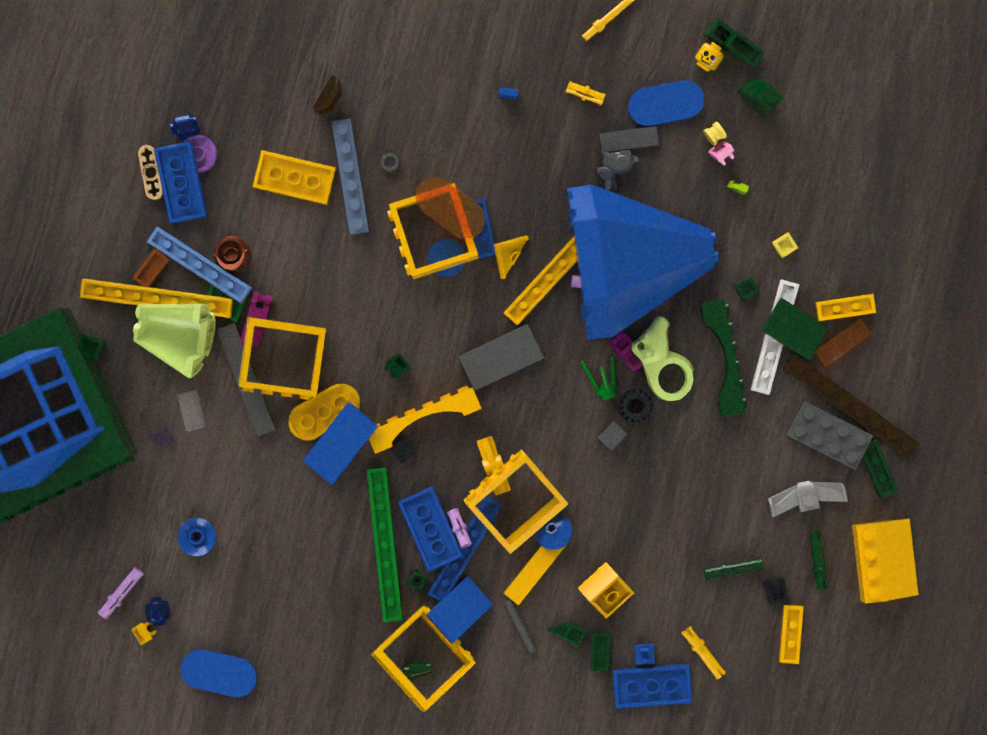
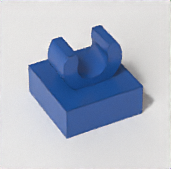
[634,643,655,665]

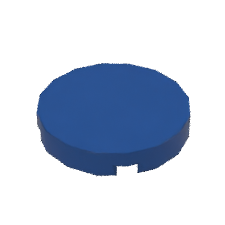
[428,239,465,277]

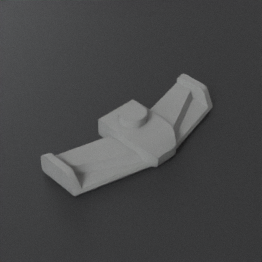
[768,481,848,518]

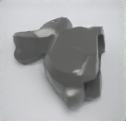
[596,150,639,191]

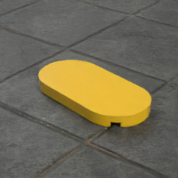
[288,384,360,441]

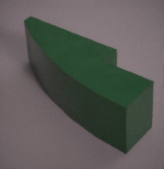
[703,19,765,68]

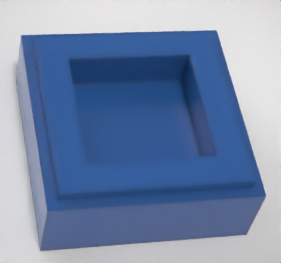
[498,87,518,100]

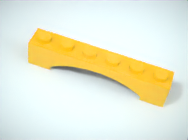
[369,385,482,454]

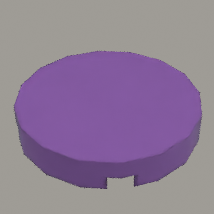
[184,135,217,173]

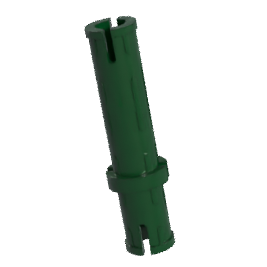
[809,531,829,590]
[704,558,763,580]

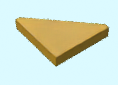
[494,236,529,279]

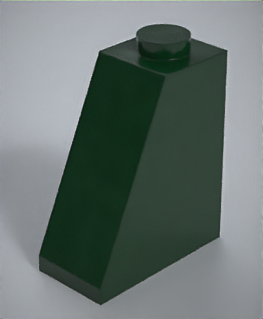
[737,78,784,119]

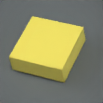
[772,232,798,259]

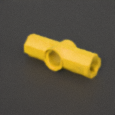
[476,436,511,495]

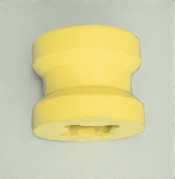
[703,122,727,146]

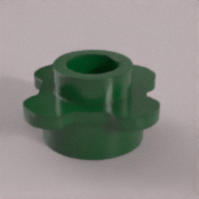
[406,569,429,592]

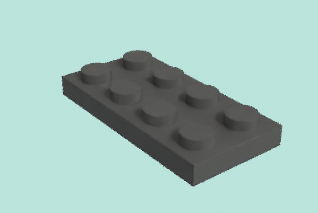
[786,401,873,470]

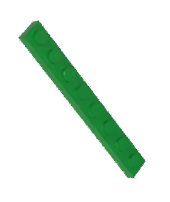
[367,467,403,623]

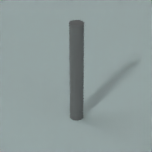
[503,599,536,653]

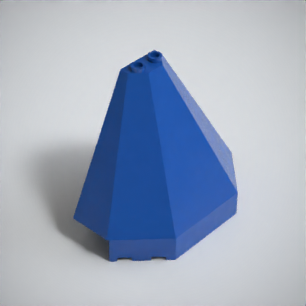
[567,184,719,340]

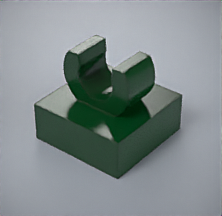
[384,353,411,378]

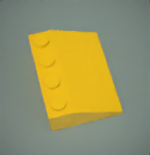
[852,519,919,604]

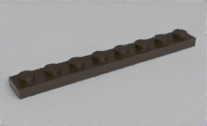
[783,354,920,459]

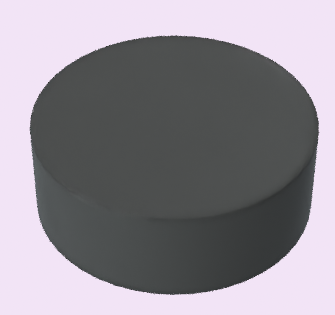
[380,153,400,173]

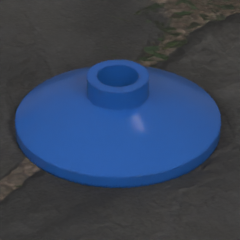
[535,513,573,550]
[177,518,216,556]

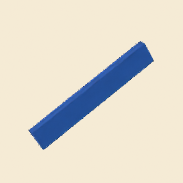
[427,496,502,602]

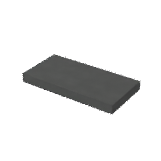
[458,324,544,391]

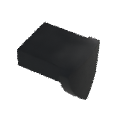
[762,577,788,605]

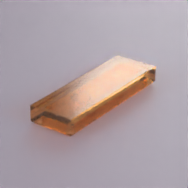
[814,318,872,367]

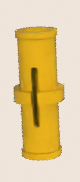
[566,81,606,106]

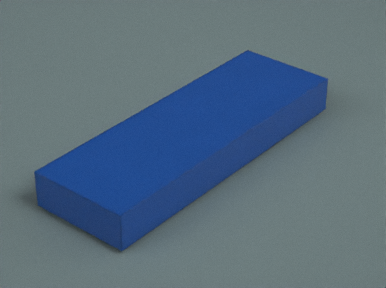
[466,199,496,259]

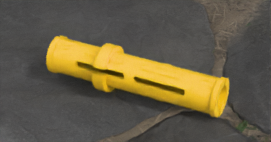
[681,626,726,680]

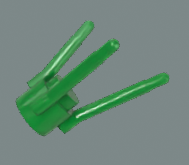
[580,357,617,400]

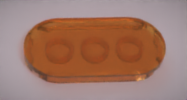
[416,177,485,239]

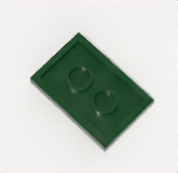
[761,298,829,361]

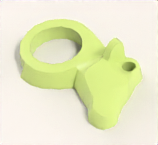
[632,316,694,401]

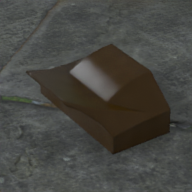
[313,75,342,115]

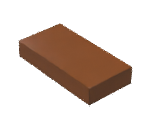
[132,248,171,287]

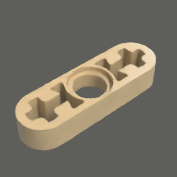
[138,145,163,201]

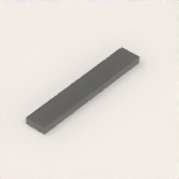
[217,323,276,437]

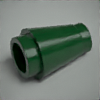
[403,662,432,681]

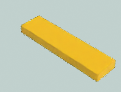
[504,545,566,605]

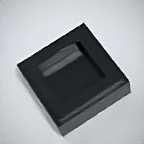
[390,437,417,464]

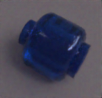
[169,112,199,139]
[144,597,171,626]

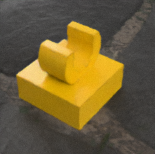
[131,621,157,645]

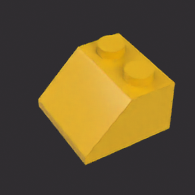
[578,562,634,619]

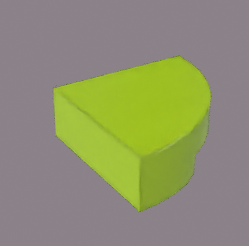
[727,180,749,195]

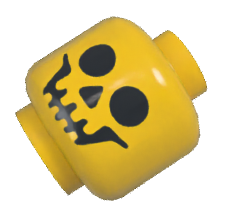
[695,42,724,72]

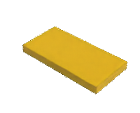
[253,150,336,205]

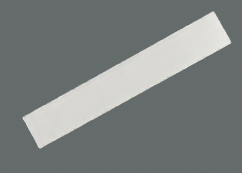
[750,279,800,395]

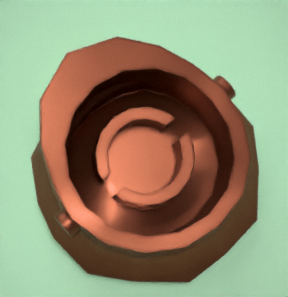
[213,236,250,273]

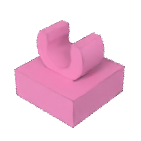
[708,140,734,166]

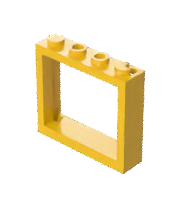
[387,183,479,280]
[238,317,326,400]
[464,450,568,554]
[371,606,476,712]

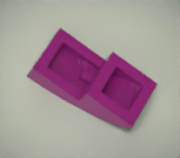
[609,331,643,374]

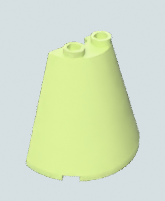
[133,304,216,378]

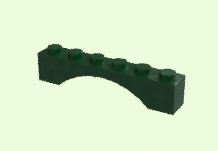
[699,299,747,417]

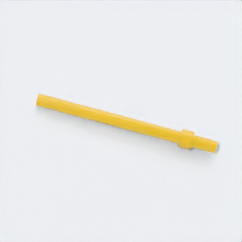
[582,0,635,41]

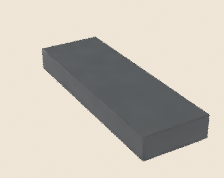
[599,126,659,153]

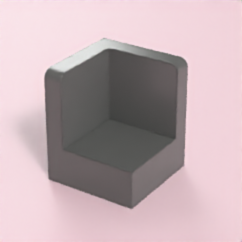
[596,422,627,451]

